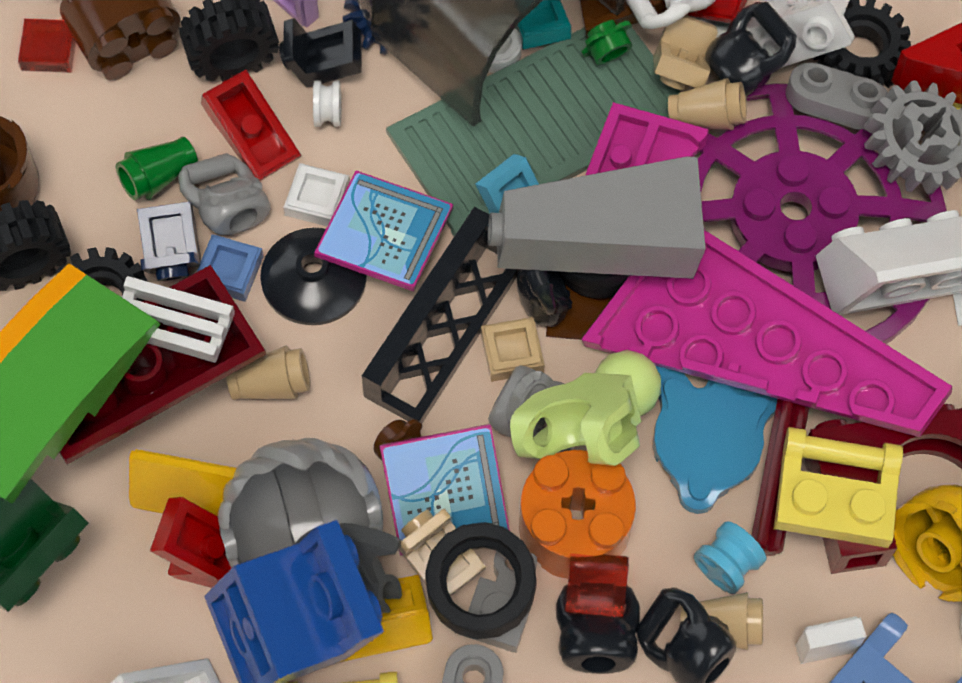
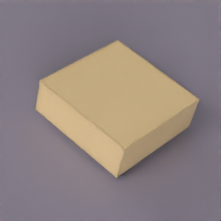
[481,317,545,382]

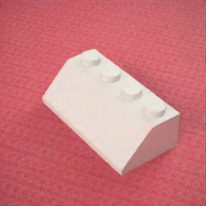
[816,210,962,315]

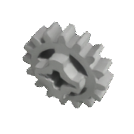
[864,81,962,194]

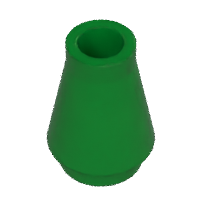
[116,136,198,200]

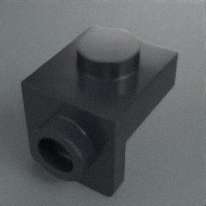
[279,18,362,87]

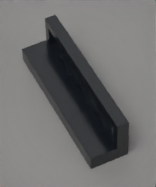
[361,207,519,423]

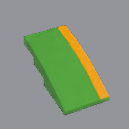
[0,263,160,504]

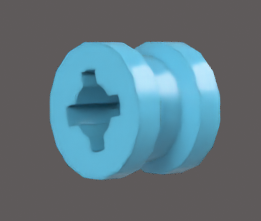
[693,521,767,594]

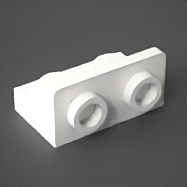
[747,0,855,68]

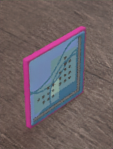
[314,170,453,292]
[379,423,510,556]

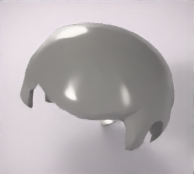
[218,438,383,568]

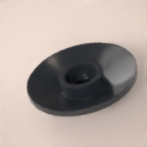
[260,228,367,325]

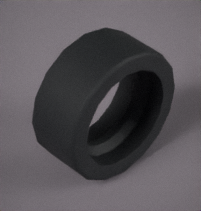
[425,522,537,640]

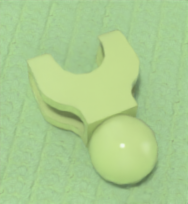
[510,350,661,466]

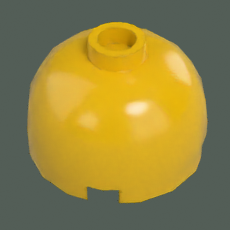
[893,484,962,602]

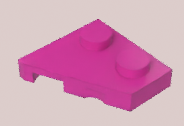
[585,102,709,176]

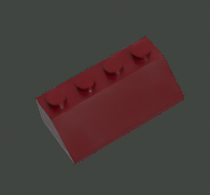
[59,265,266,465]

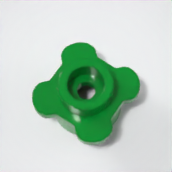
[581,20,633,65]

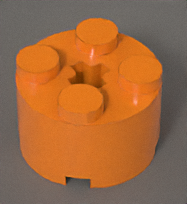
[519,450,636,579]

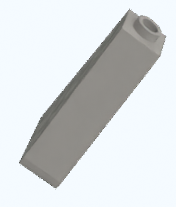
[488,157,706,279]

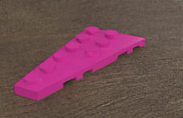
[581,230,952,437]

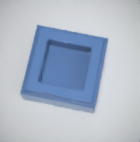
[197,234,264,302]

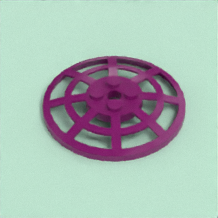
[698,83,947,344]

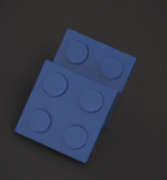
[204,520,384,683]

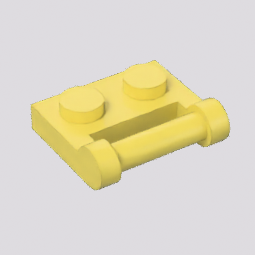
[774,427,903,548]

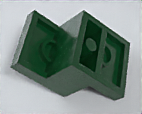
[0,479,89,612]

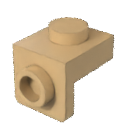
[653,15,718,91]
[399,508,486,596]

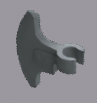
[294,523,402,613]

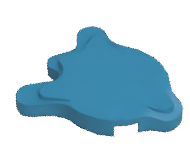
[652,366,778,514]

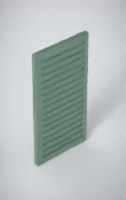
[386,27,681,236]

